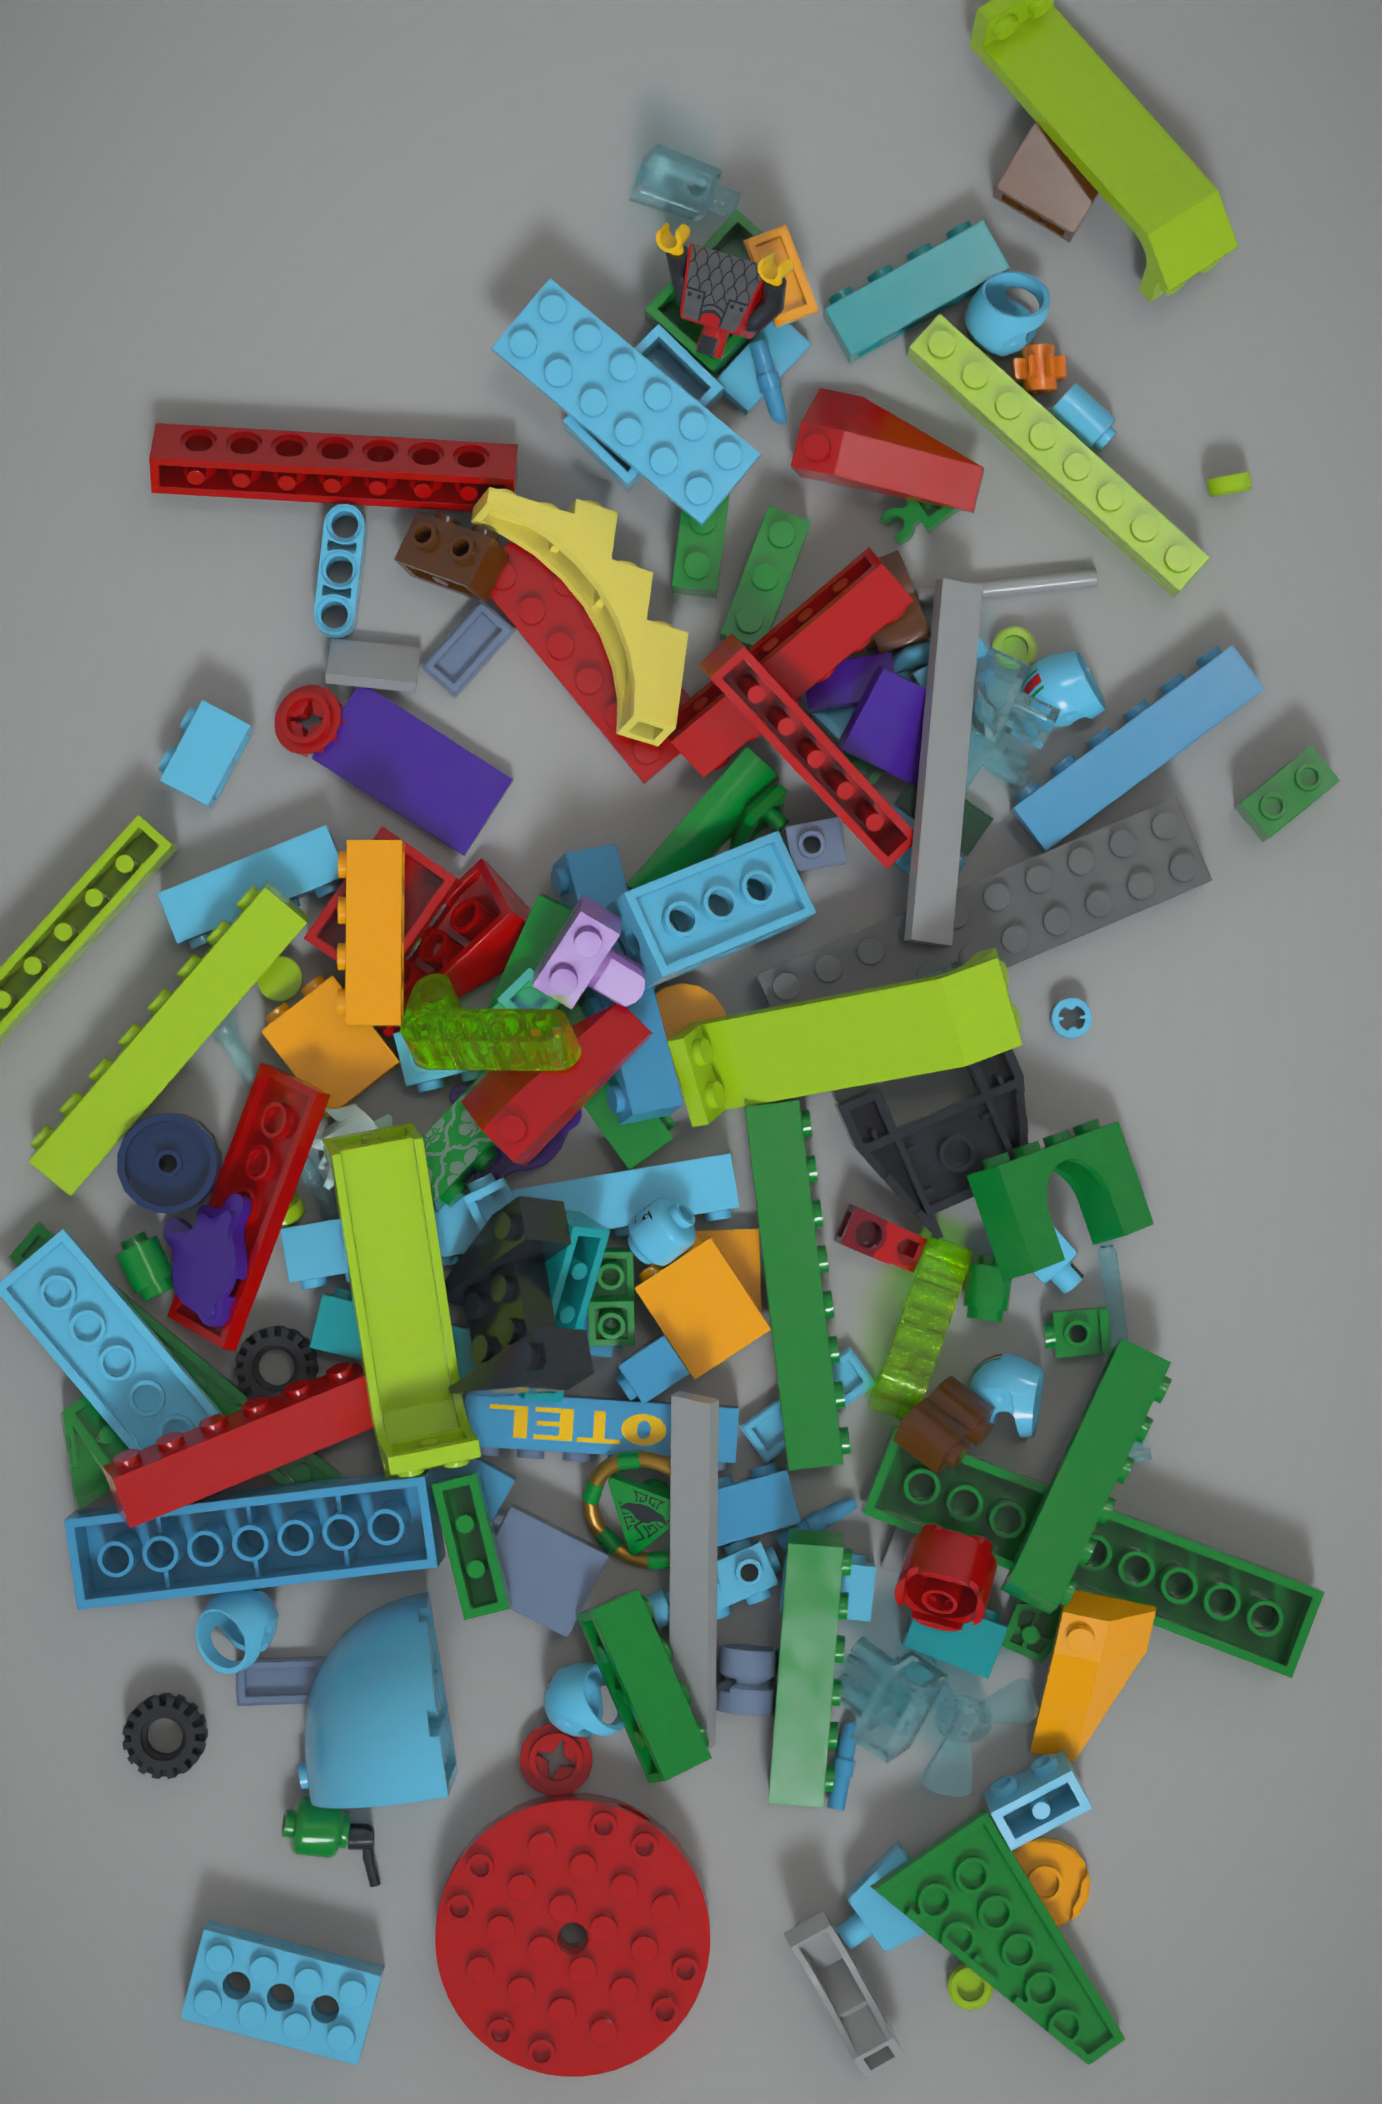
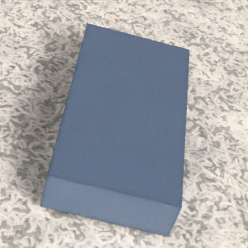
[421,601,515,698]
[235,1656,326,1706]

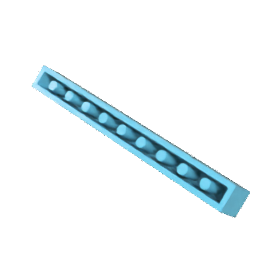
[280,1153,739,1290]

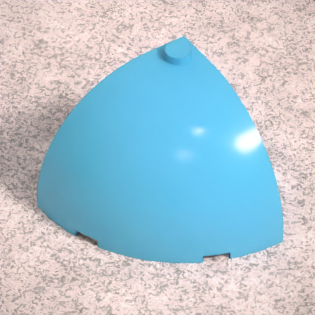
[298,1592,458,1809]

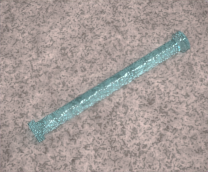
[211,1022,339,1221]

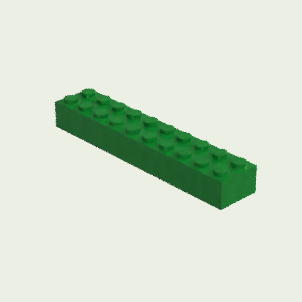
[861,1425,1324,1678]

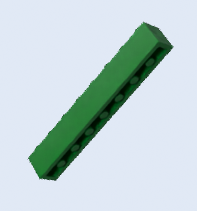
[745,1100,851,1471]

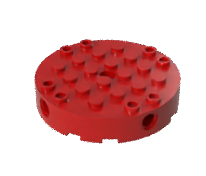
[435,1793,710,2077]

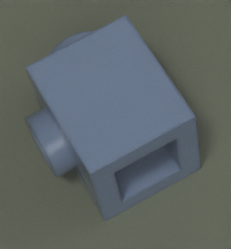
[782,817,847,873]

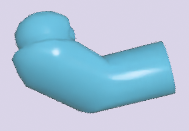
[893,640,930,680]

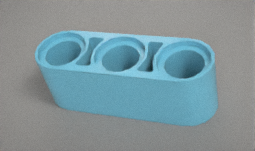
[314,504,368,639]

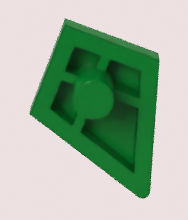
[729,784,789,850]
[1001,1602,1062,1663]

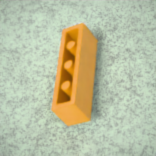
[337,840,405,1026]

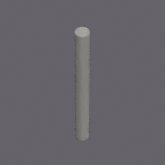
[916,568,1098,605]

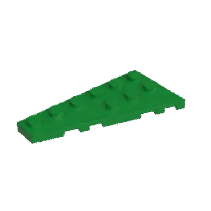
[870,1809,1126,2065]

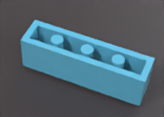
[157,825,345,950]

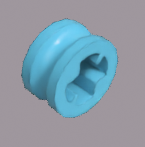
[1050,998,1092,1039]

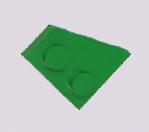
[60,1396,130,1512]

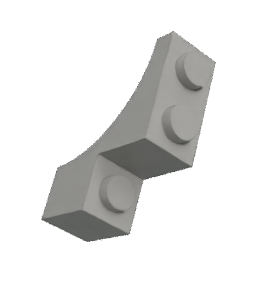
[783,1911,905,2078]

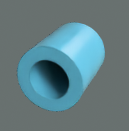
[1050,383,1117,452]

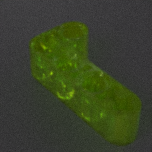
[400,973,581,1071]
[867,1235,974,1420]

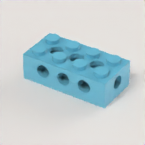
[606,831,816,990]
[180,1920,385,2066]

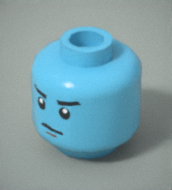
[628,1198,696,1266]

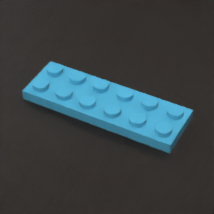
[491,278,761,526]
[0,1228,223,1451]

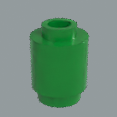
[116,1231,174,1302]
[963,1255,1012,1322]

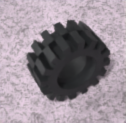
[234,1325,319,1400]
[122,1693,208,1779]

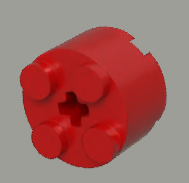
[894,1524,997,1632]

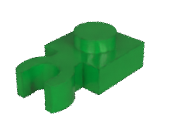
[880,499,960,545]

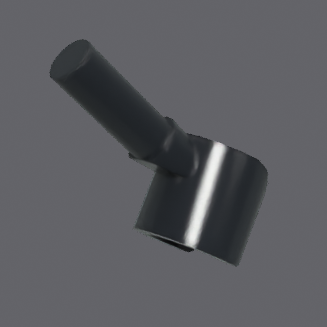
[348,1823,381,1887]

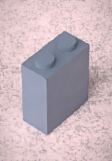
[493,1503,609,1638]

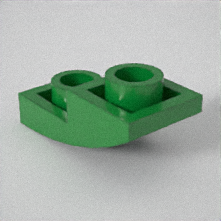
[588,1247,635,1346]

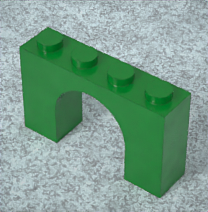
[967,1118,1154,1281]

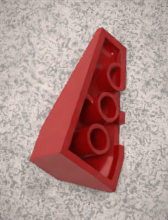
[791,388,984,513]
[379,858,531,1037]
[461,1003,653,1166]

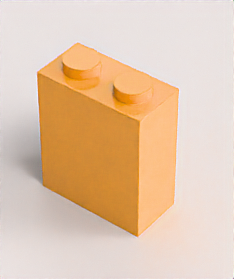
[261,974,401,1118]
[634,1235,771,1380]

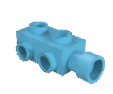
[645,1538,782,1630]

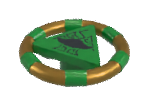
[582,1450,671,1570]

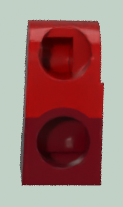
[834,1204,928,1273]

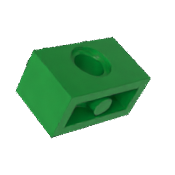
[1234,746,1340,842]

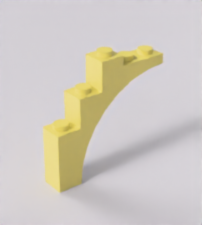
[471,487,689,746]

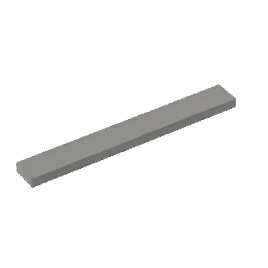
[904,578,983,947]
[669,1391,719,1749]

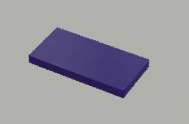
[312,687,513,856]

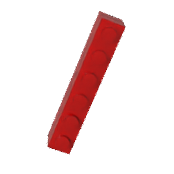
[668,547,914,778]
[698,633,914,869]
[102,1362,373,1528]

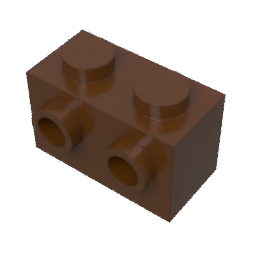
[394,511,509,603]

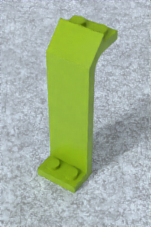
[969,0,1239,302]
[667,948,1023,1127]
[322,1122,481,1478]

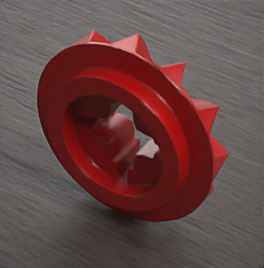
[274,685,345,757]
[520,1722,593,1796]

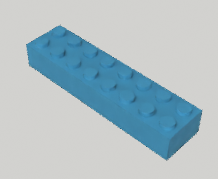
[64,1469,446,1610]

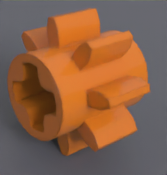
[1011,344,1067,395]

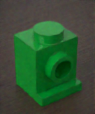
[1043,1307,1112,1358]

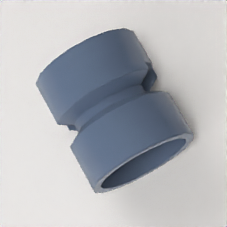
[716,1644,779,1716]

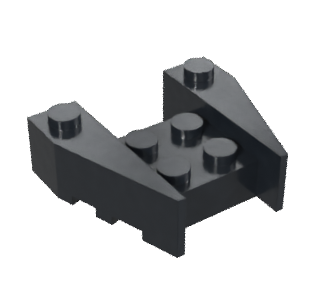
[834,1049,1029,1240]
[445,1196,594,1397]

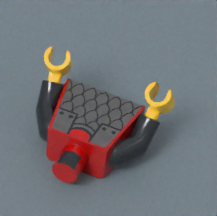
[656,222,794,359]

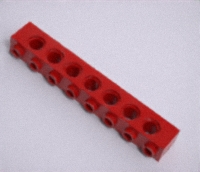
[149,423,518,512]

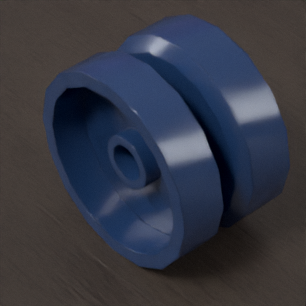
[117,1113,222,1213]

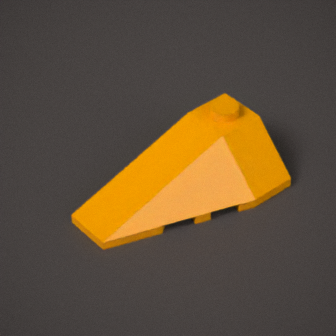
[1030,1590,1156,1762]

